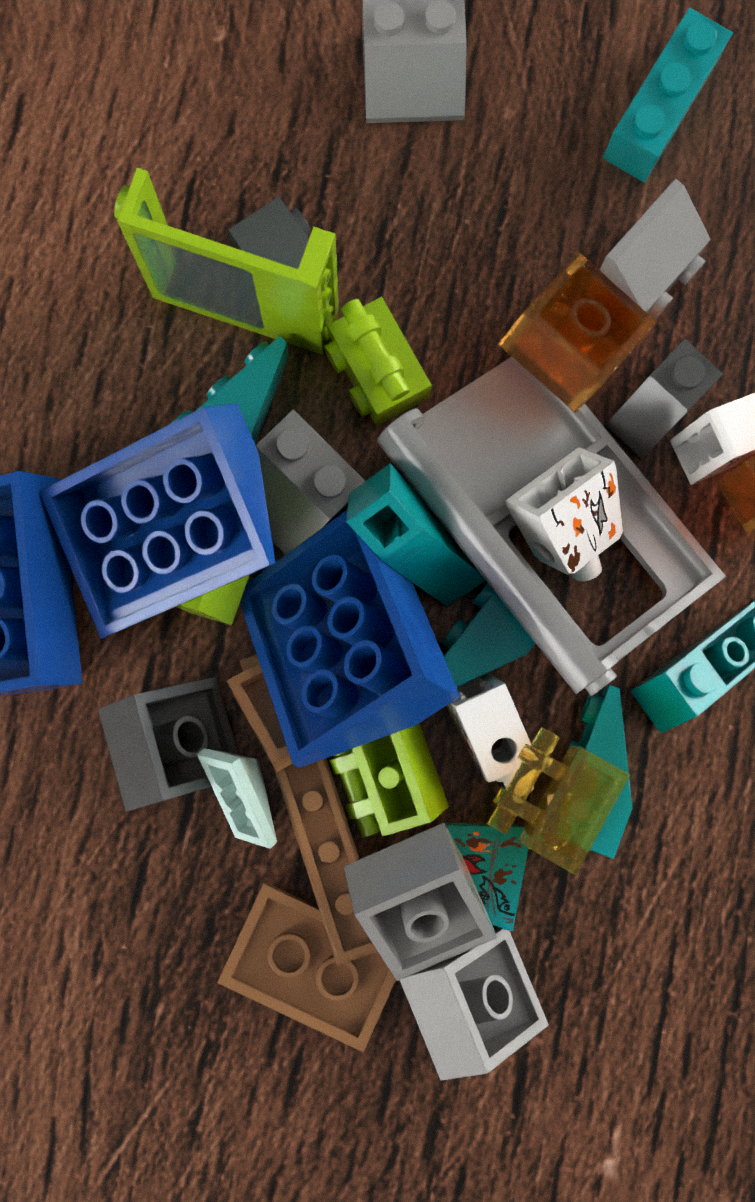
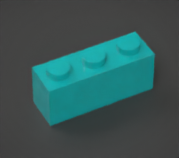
[602,7,733,183]

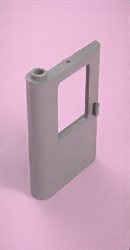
[377,339,726,696]

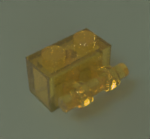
[487,727,630,875]

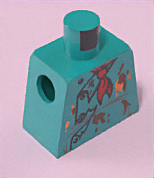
[442,822,532,931]

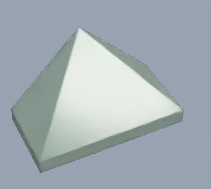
[197,748,277,849]

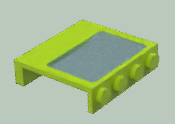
[114,168,339,355]

